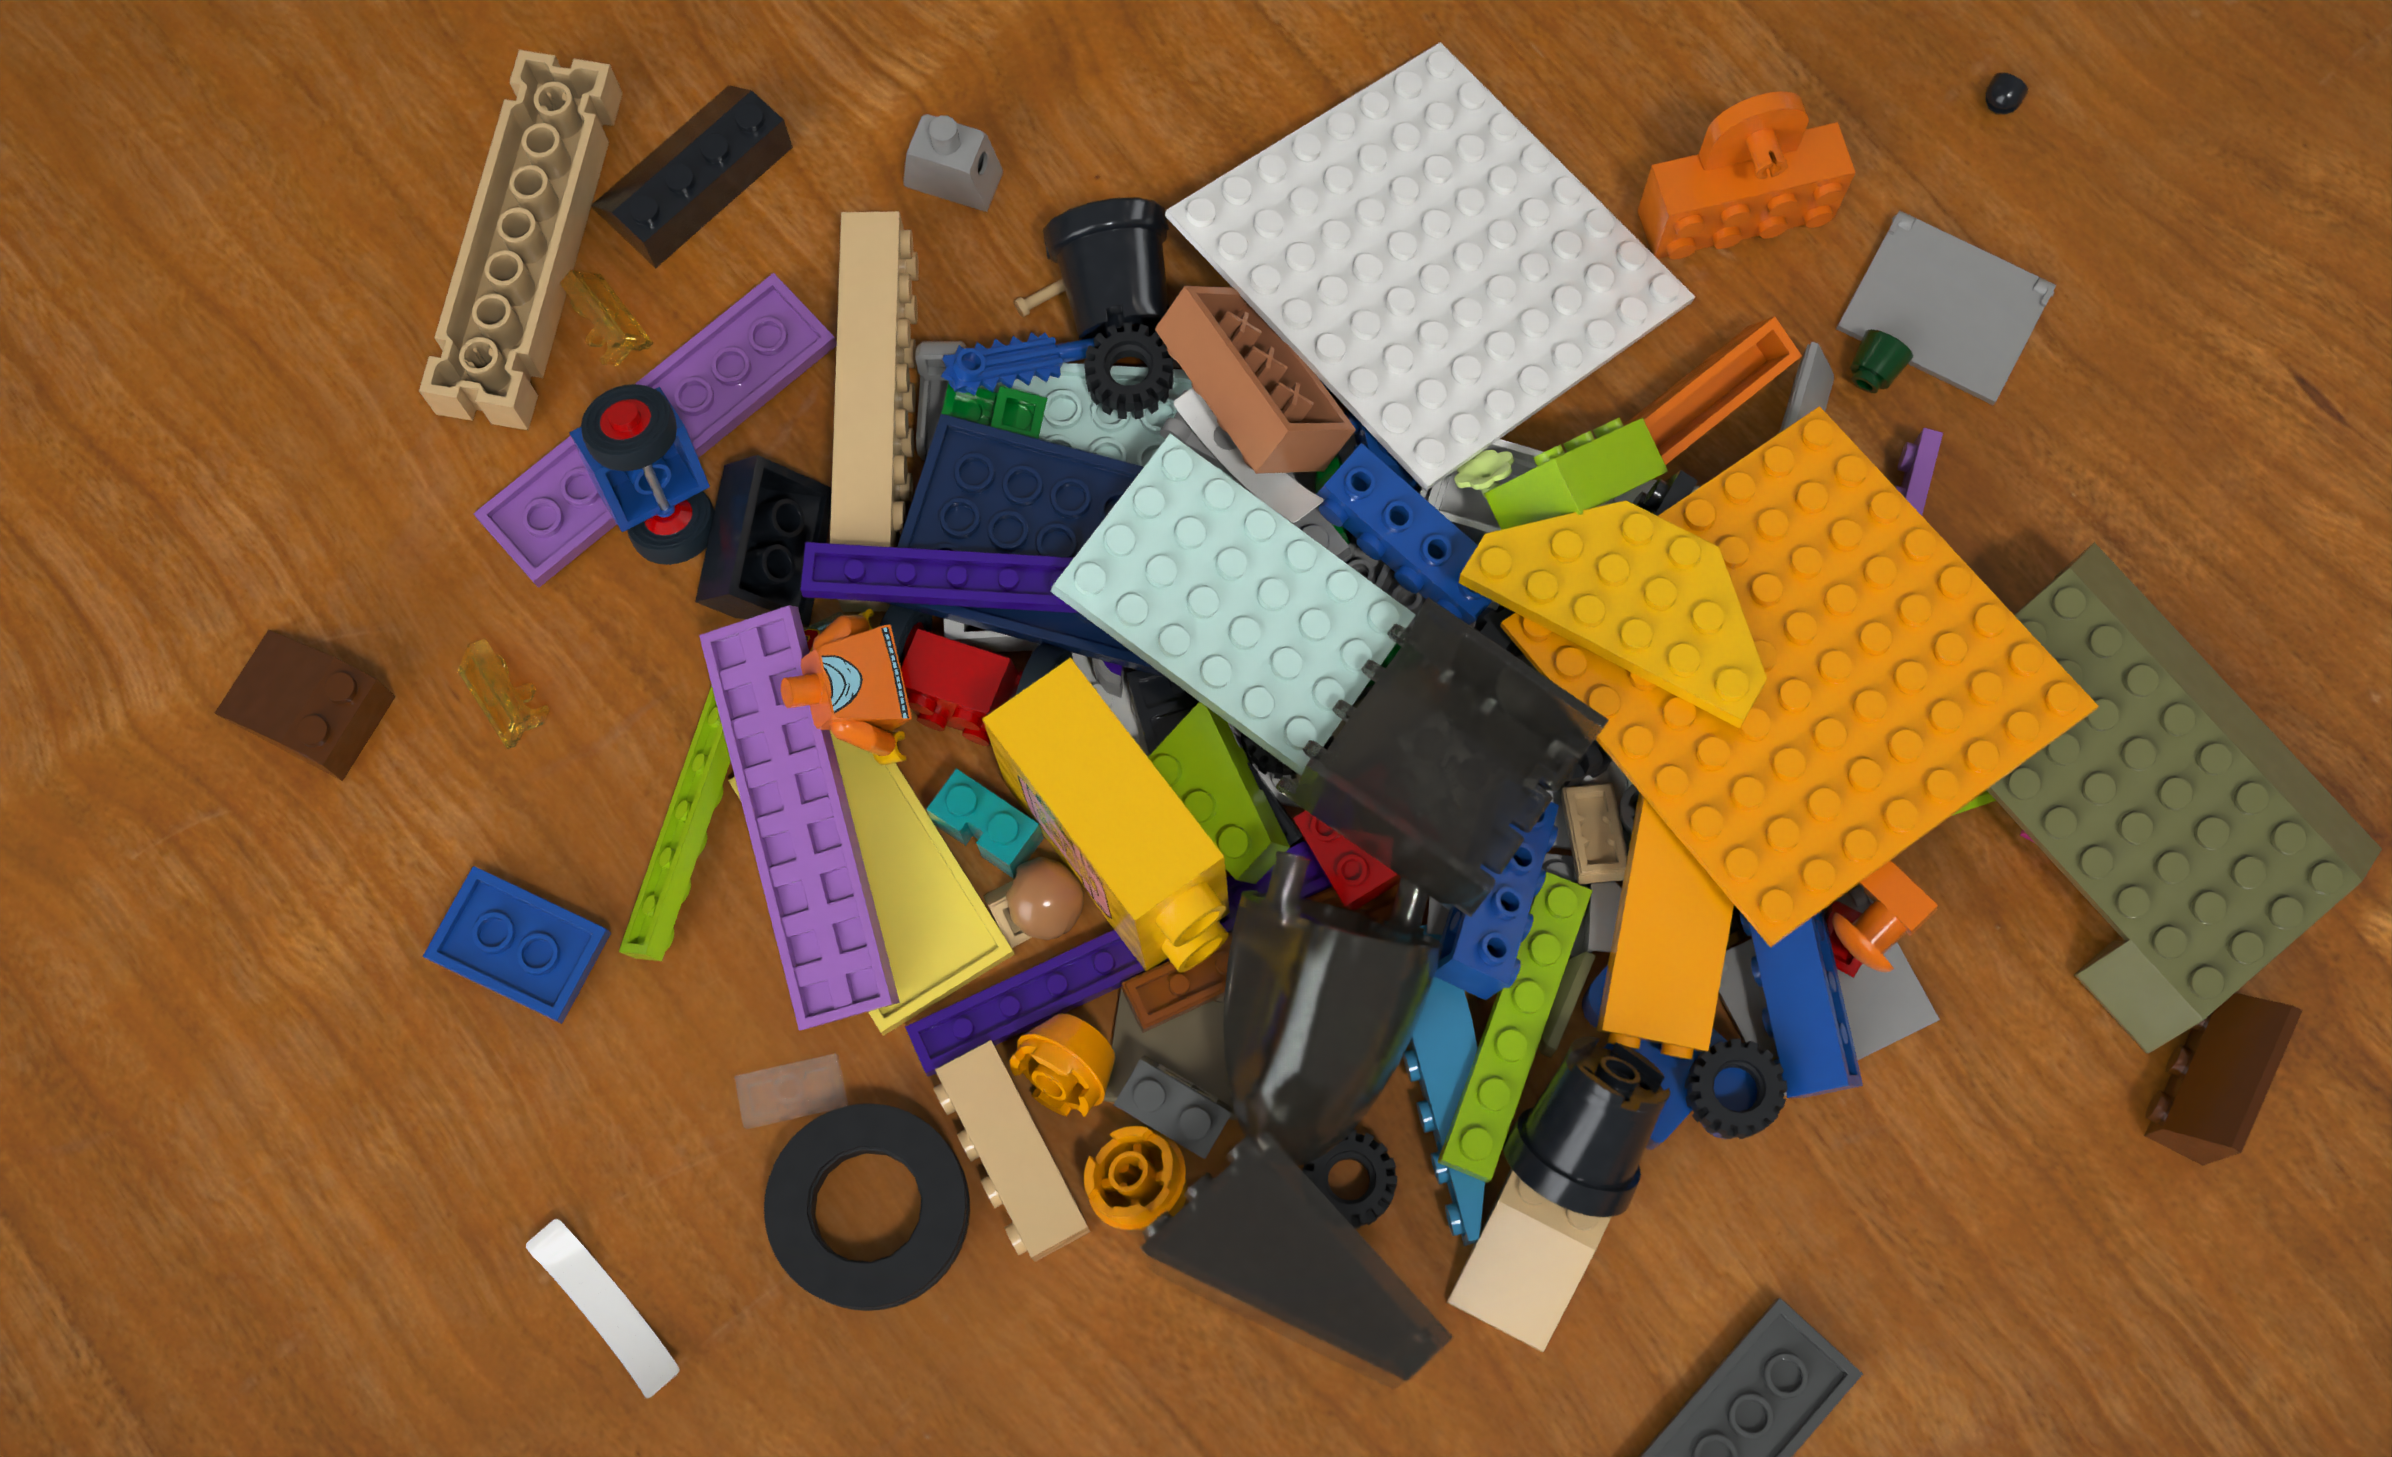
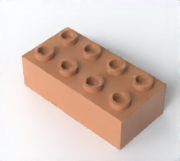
[1155,286,1356,474]

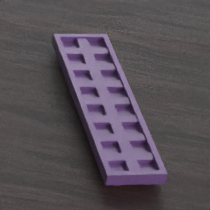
[699,605,900,1031]

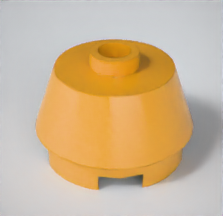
[1010,1014,1115,1117]
[1084,1126,1187,1230]

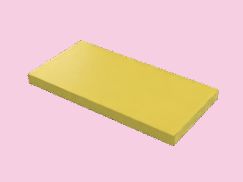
[728,730,1015,1036]

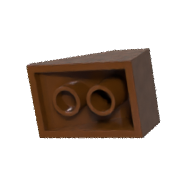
[215,630,396,781]

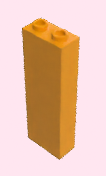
[1596,792,1734,1060]

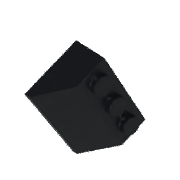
[695,455,832,627]

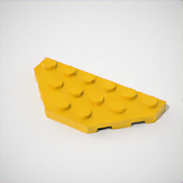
[1459,500,1767,728]

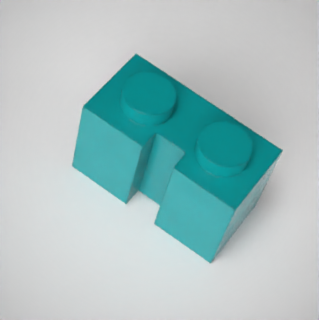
[926,768,1044,879]

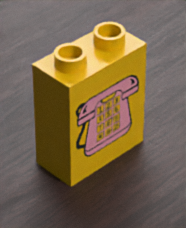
[983,657,1230,973]

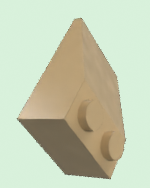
[1447,1168,1611,1352]

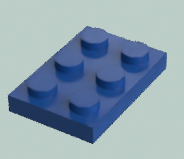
[423,866,611,1024]

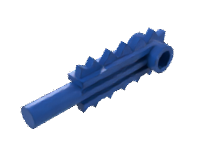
[941,332,1095,396]

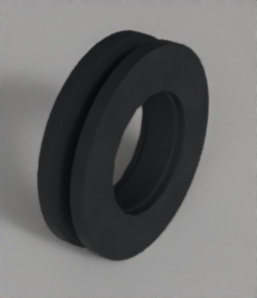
[764,1104,970,1311]

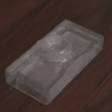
[734,1053,848,1129]

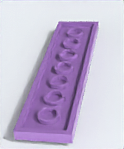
[473,273,837,588]

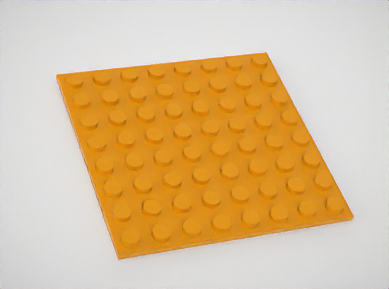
[1500,406,2099,947]

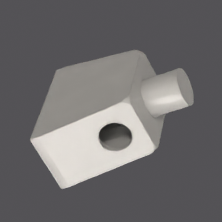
[903,114,1003,212]

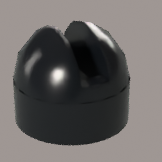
[1985,73,2028,115]

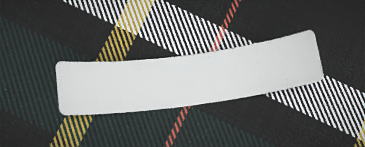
[1174,387,1324,523]
[526,1219,680,1398]

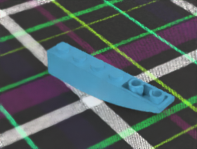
[1375,925,1485,1246]

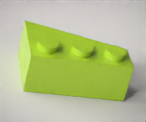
[1484,417,1668,530]
[1148,701,1290,884]

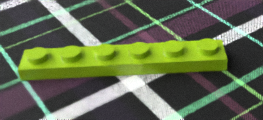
[619,685,731,961]
[1437,871,1593,1183]

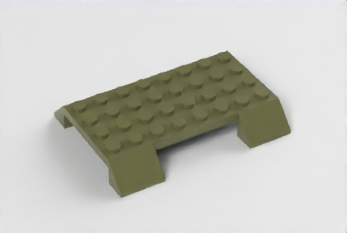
[1987,542,2382,1053]

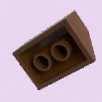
[2144,993,2303,1166]

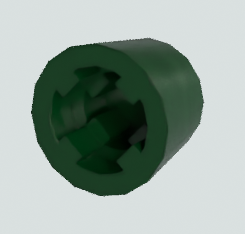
[1850,329,1914,393]

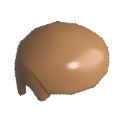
[1006,857,1084,940]

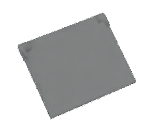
[1836,210,2056,405]
[1718,885,1940,1097]

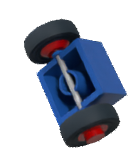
[569,384,714,565]

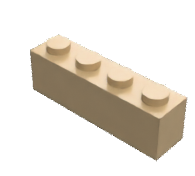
[933,1040,1091,1262]

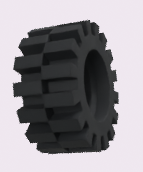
[1084,322,1174,419]
[1301,1129,1397,1230]

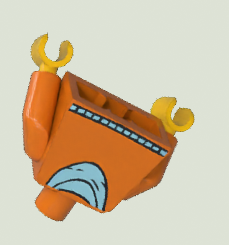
[781,609,912,765]

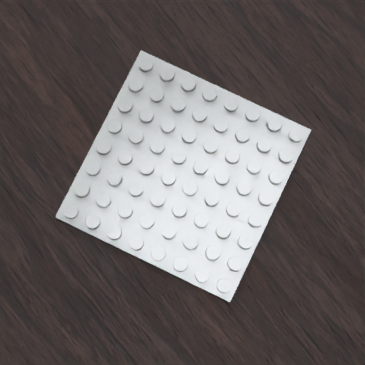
[1165,42,1695,491]

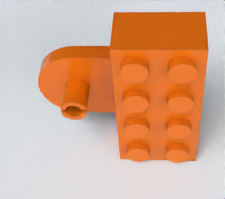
[1637,91,1856,260]

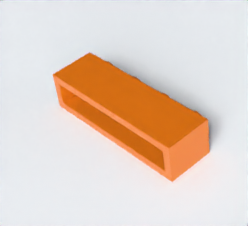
[1624,316,1802,465]

